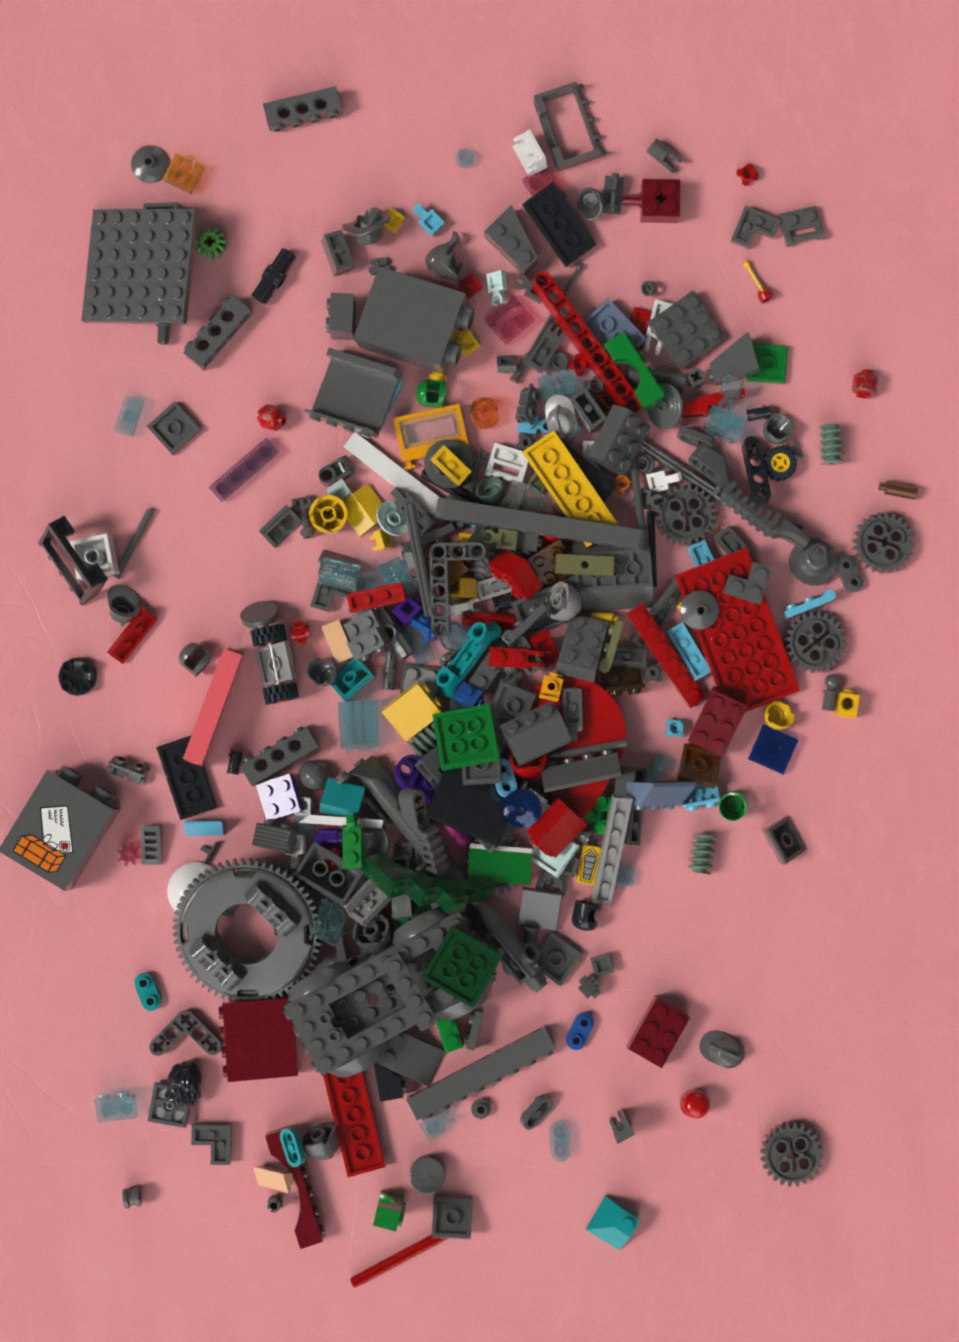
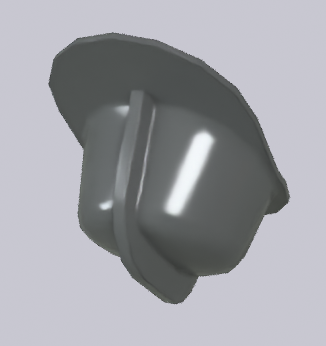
[107,585,140,626]
[699,1031,745,1068]

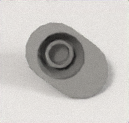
[545,395,578,440]

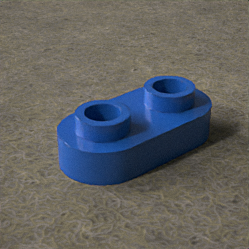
[566,1012,594,1050]

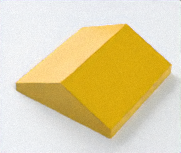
[343,484,382,537]

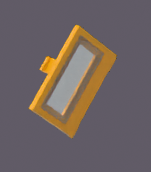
[393,404,469,470]

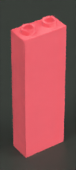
[183,647,243,767]

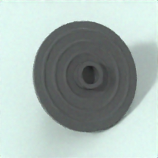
[647,383,683,429]

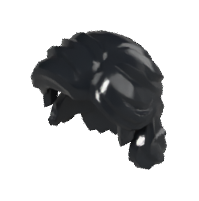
[165,1060,202,1107]

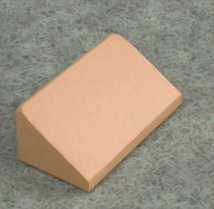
[254,1165,292,1193]

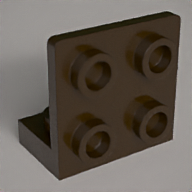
[603,668,646,696]

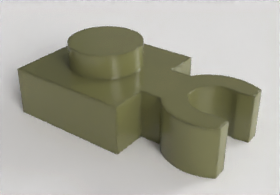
[483,529,518,551]

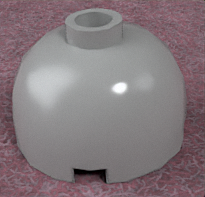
[545,582,581,622]

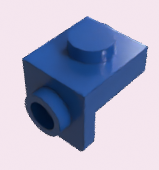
[410,612,441,644]
[453,682,485,707]

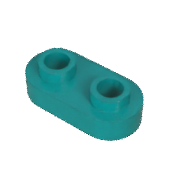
[134,973,162,1011]
[280,1126,306,1167]

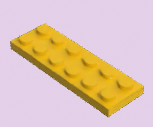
[522,430,619,548]

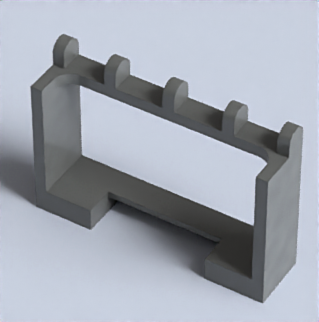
[533,82,607,172]

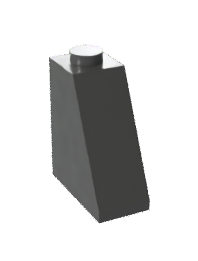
[708,332,760,385]

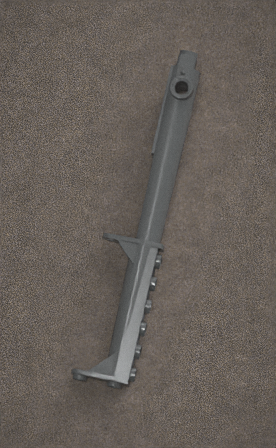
[336,755,548,993]

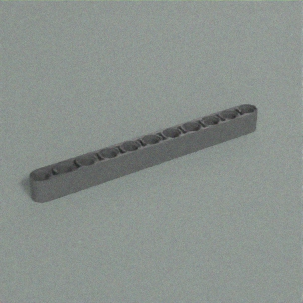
[435,498,647,551]

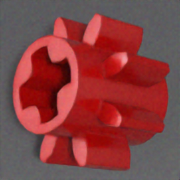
[289,621,311,645]

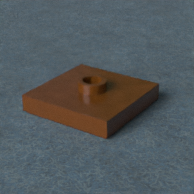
[677,743,721,789]

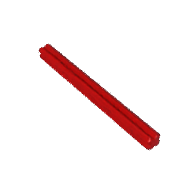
[350,1234,446,1288]

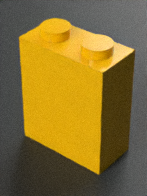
[382,680,443,741]

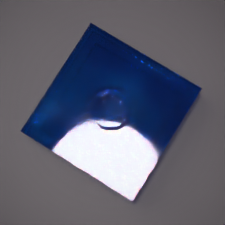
[748,724,798,775]

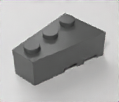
[484,205,538,275]

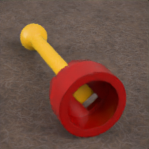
[743,261,774,304]

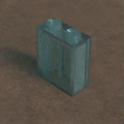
[338,700,380,752]

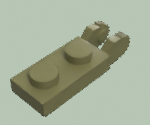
[598,620,623,673]

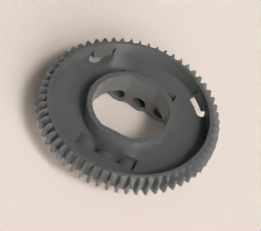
[172,857,322,1002]

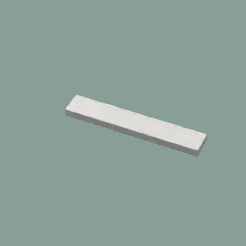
[343,432,440,517]

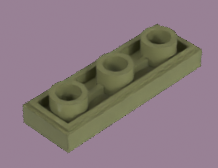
[555,554,614,576]

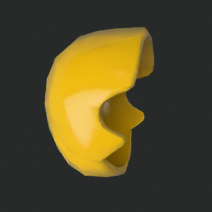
[764,701,795,730]

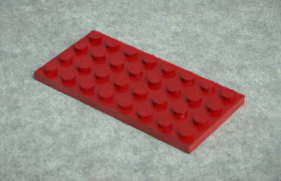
[674,547,800,712]

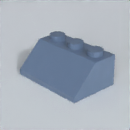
[626,781,696,810]

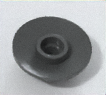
[131,146,169,183]
[680,591,719,629]

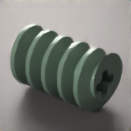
[819,424,845,465]
[407,722,437,757]
[688,833,717,875]

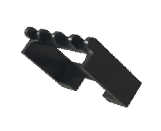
[38,515,108,606]

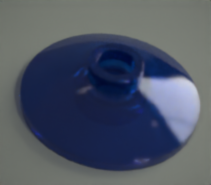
[503,789,542,828]

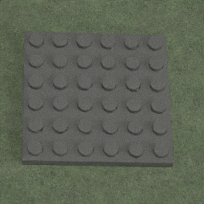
[81,209,198,324]

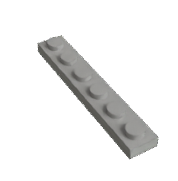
[591,794,633,904]

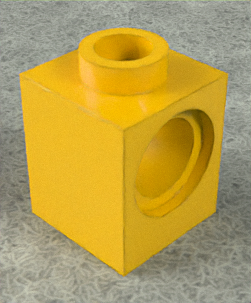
[834,689,860,719]

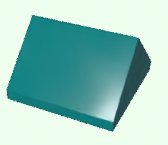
[331,657,375,703]
[320,777,366,817]

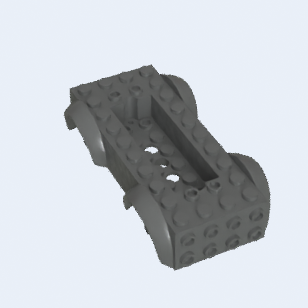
[283,906,497,1078]

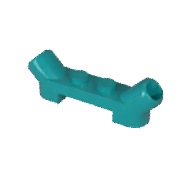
[436,621,502,699]

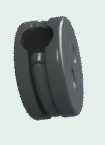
[409,1155,446,1194]

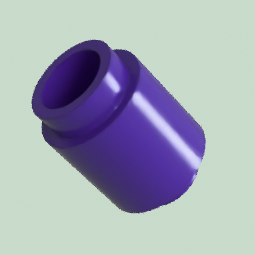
[315,828,342,848]

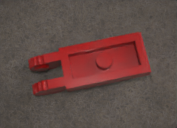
[489,647,544,669]

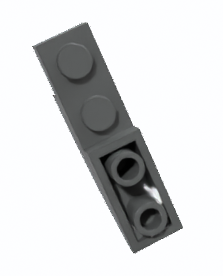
[391,842,414,920]

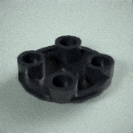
[58,658,97,696]

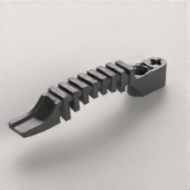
[688,444,810,550]
[399,788,452,910]

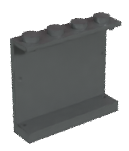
[305,348,402,438]

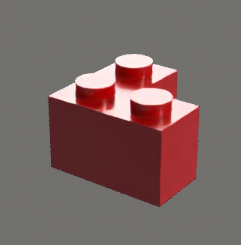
[487,549,543,601]

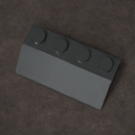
[541,749,622,792]

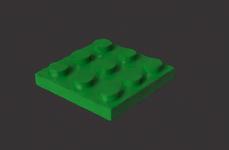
[432,704,500,771]

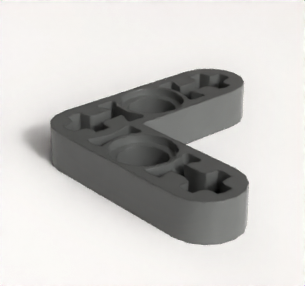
[149,1009,223,1056]

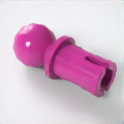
[442,824,471,847]

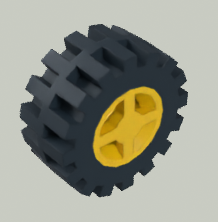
[764,446,798,482]

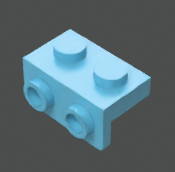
[681,782,721,811]

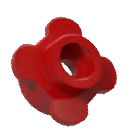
[736,163,759,186]
[568,354,589,376]

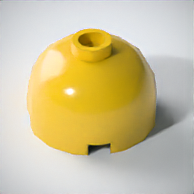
[309,495,348,534]

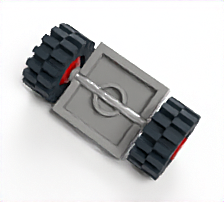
[250,624,299,705]

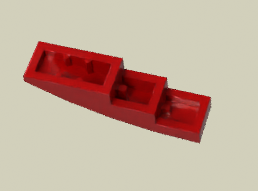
[681,388,745,418]

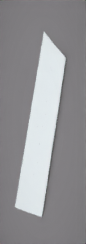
[299,815,383,829]

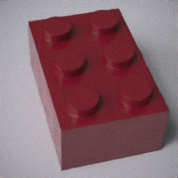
[688,685,748,757]
[626,996,690,1068]

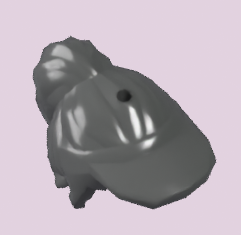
[425,231,463,284]

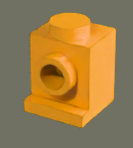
[539,672,564,702]

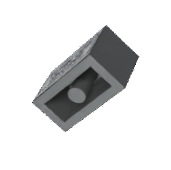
[569,387,607,433]

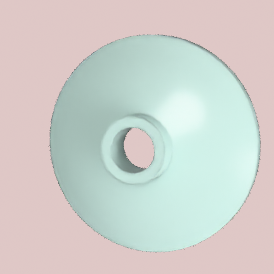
[377,500,408,536]

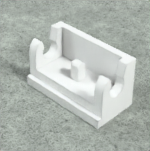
[513,129,547,176]

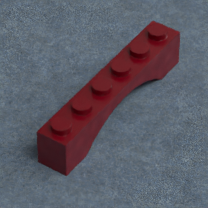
[265,1126,326,1249]

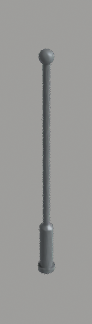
[510,263,583,384]

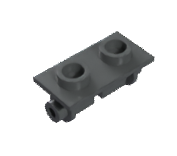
[603,173,624,215]
[515,383,540,426]
[108,756,150,785]
[360,792,393,829]

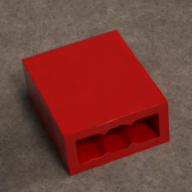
[526,798,587,858]

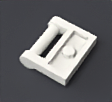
[485,443,528,487]

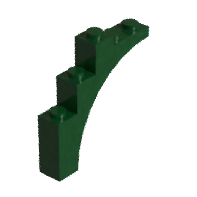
[363,853,494,915]

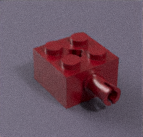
[622,179,680,223]

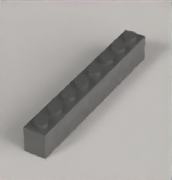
[406,1026,556,1121]

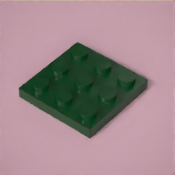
[421,925,503,1008]

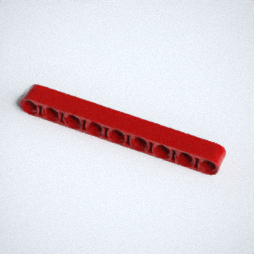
[532,271,641,413]

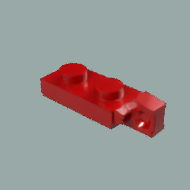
[462,611,516,634]

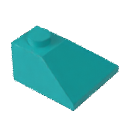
[586,1195,640,1250]

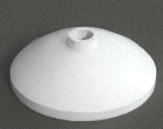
[167,862,211,911]

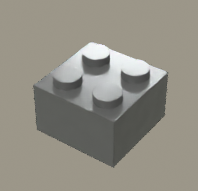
[326,293,356,340]

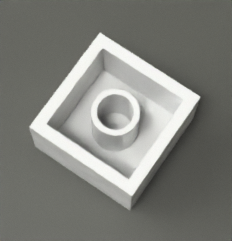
[69,533,120,581]

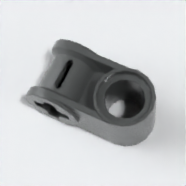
[318,455,356,486]

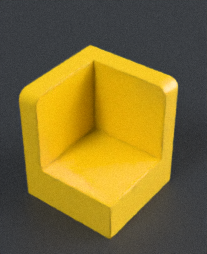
[451,578,477,599]

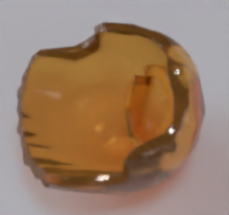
[470,397,499,430]

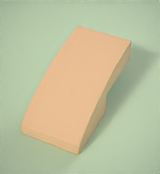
[321,619,353,663]

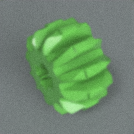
[195,227,227,261]

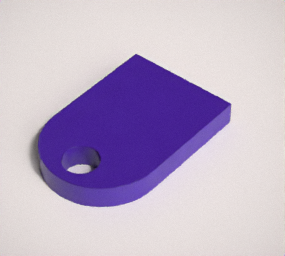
[394,754,442,804]

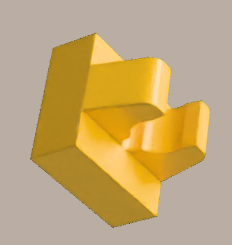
[370,530,395,551]

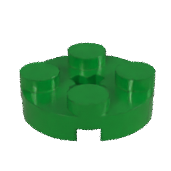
[586,796,612,835]

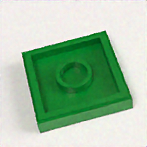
[746,343,788,385]

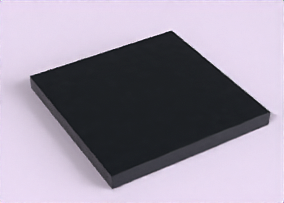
[426,768,522,847]

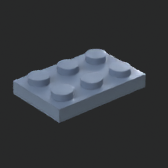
[584,298,647,366]

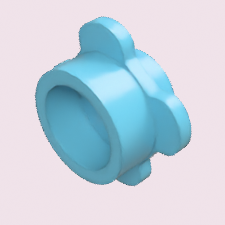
[665,718,685,738]

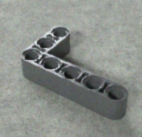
[430,542,488,639]

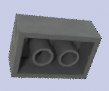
[587,405,650,477]
[557,615,609,682]

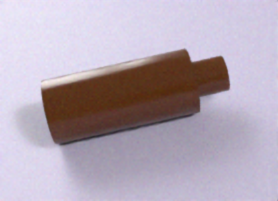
[878,481,918,500]

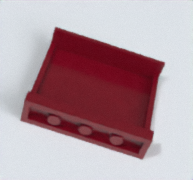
[219,996,298,1082]

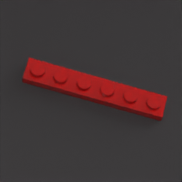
[626,603,706,708]

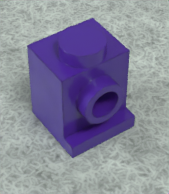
[392,595,422,628]

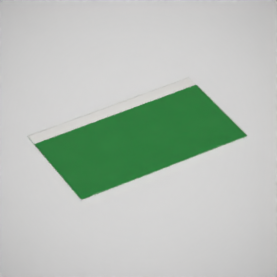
[468,843,532,885]

